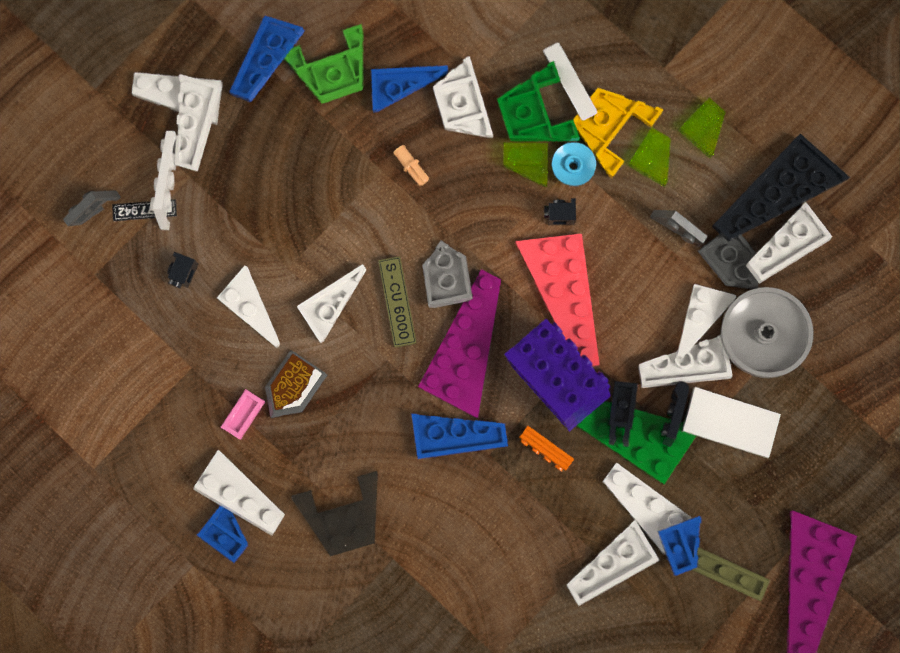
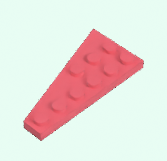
[515,234,600,367]

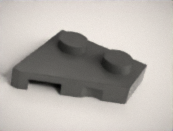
[63,190,121,226]
[650,210,707,244]

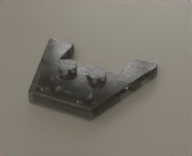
[291,471,378,556]

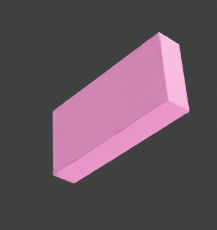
[221,389,265,440]

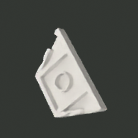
[433,57,493,138]

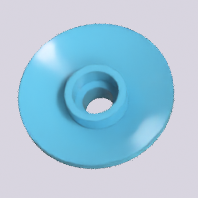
[552,143,596,186]

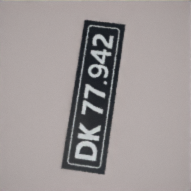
[112,199,177,221]

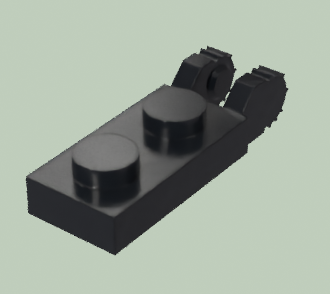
[609,381,638,447]
[661,381,689,447]

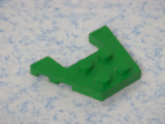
[497,61,580,141]

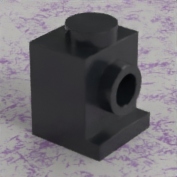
[544,198,576,225]
[167,251,199,289]

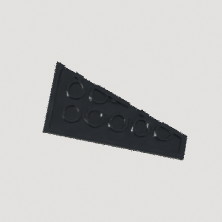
[712,133,850,242]

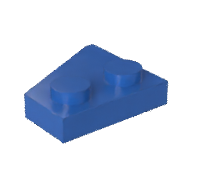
[197,505,248,563]
[657,516,701,576]

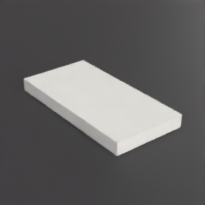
[681,387,781,458]

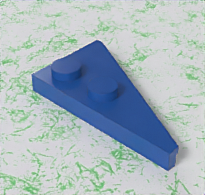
[371,66,448,113]

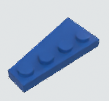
[229,16,305,102]
[412,414,508,459]

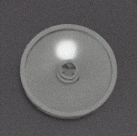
[721,287,813,378]

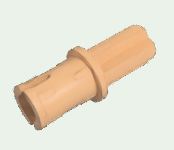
[393,145,429,186]

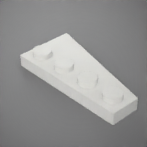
[132,73,222,125]
[175,74,222,172]
[150,131,176,230]
[746,202,832,284]
[638,335,732,388]
[194,450,285,536]
[603,463,691,555]
[567,520,659,606]

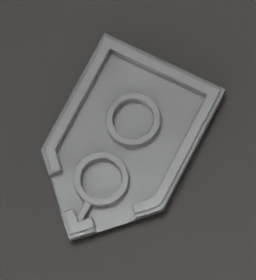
[423,241,473,308]

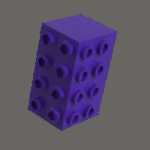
[504,319,611,432]

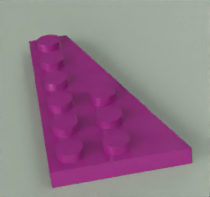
[418,269,501,419]
[787,510,857,653]

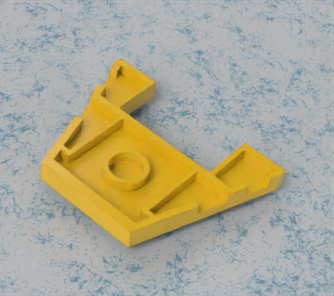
[574,88,663,178]

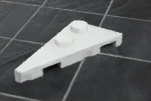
[297,264,366,343]
[217,266,280,348]
[676,284,736,359]

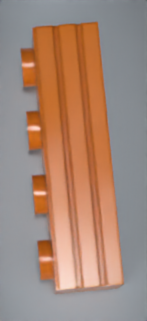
[519,426,574,472]

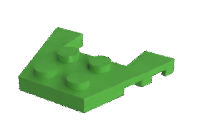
[284,24,363,104]

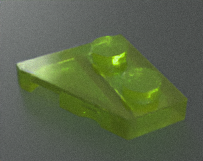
[679,97,725,158]
[628,127,671,187]
[503,142,548,187]

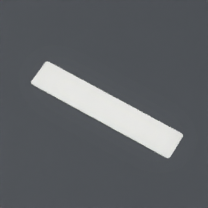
[544,43,598,121]

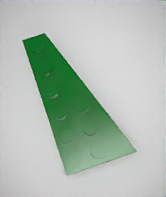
[577,401,696,485]

